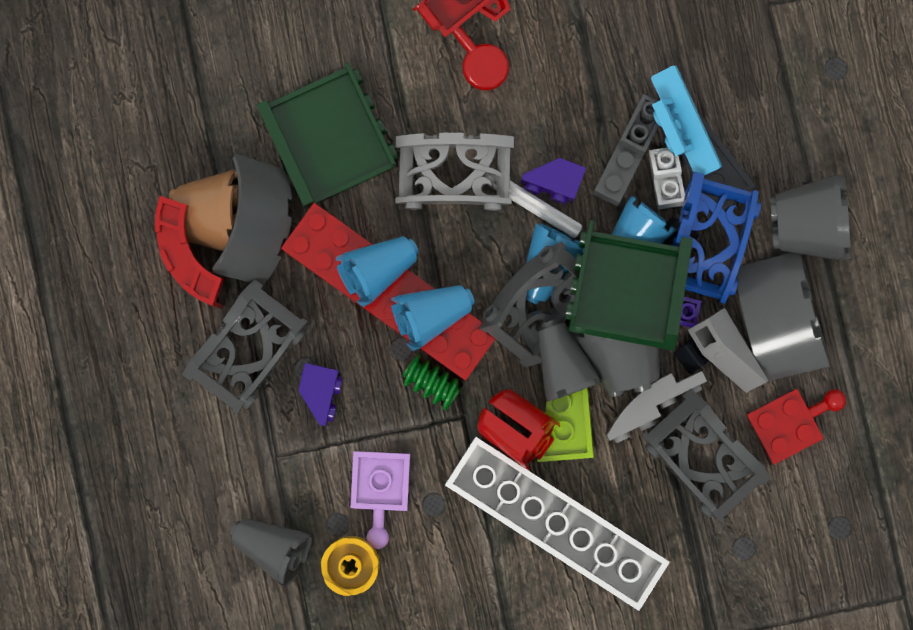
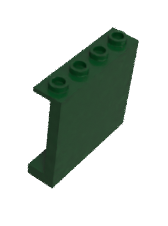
[256,62,399,209]
[565,220,693,351]

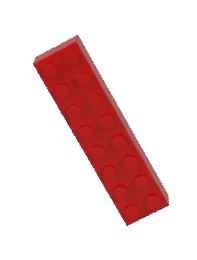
[281,203,495,381]

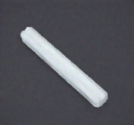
[484,173,582,238]

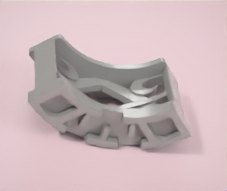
[395,133,514,211]

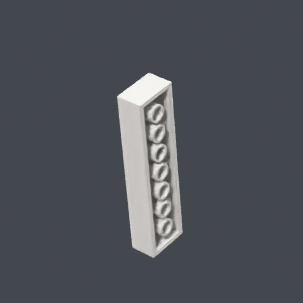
[445,437,670,611]

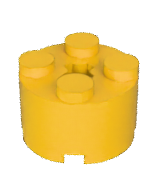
[321,536,380,596]

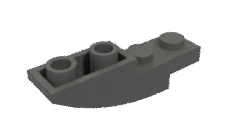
[593,94,659,207]

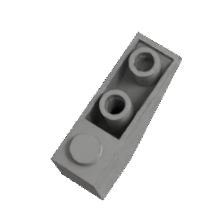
[688,308,768,393]

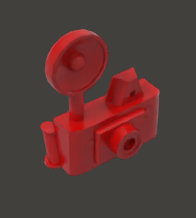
[412,0,511,91]

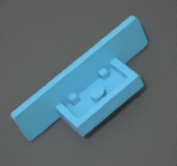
[651,65,722,176]

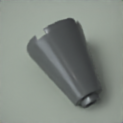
[538,319,602,402]
[230,518,312,587]

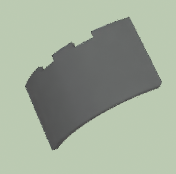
[212,154,292,285]
[736,253,830,381]

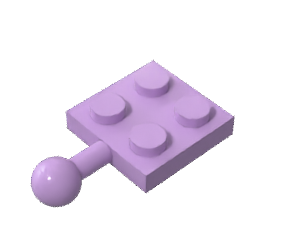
[350,451,410,549]

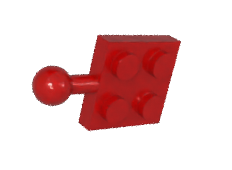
[746,389,846,465]

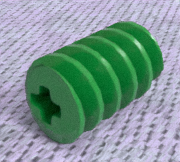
[401,353,464,411]

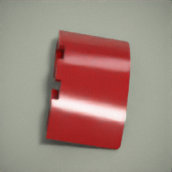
[155,196,224,309]

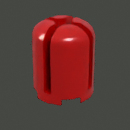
[477,389,560,469]

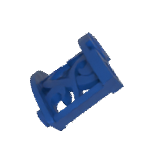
[671,172,761,304]

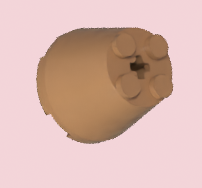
[169,169,239,251]

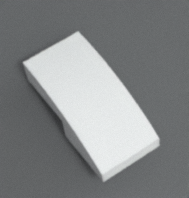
[649,147,685,210]

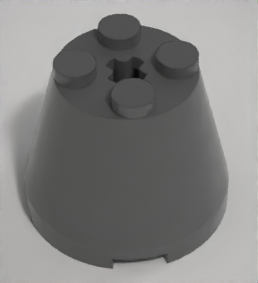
[770,174,850,260]
[573,332,660,397]

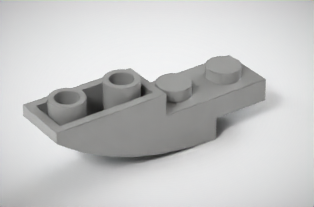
[605,371,707,443]

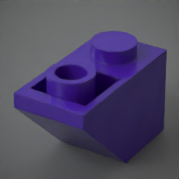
[521,158,586,205]
[298,363,343,426]

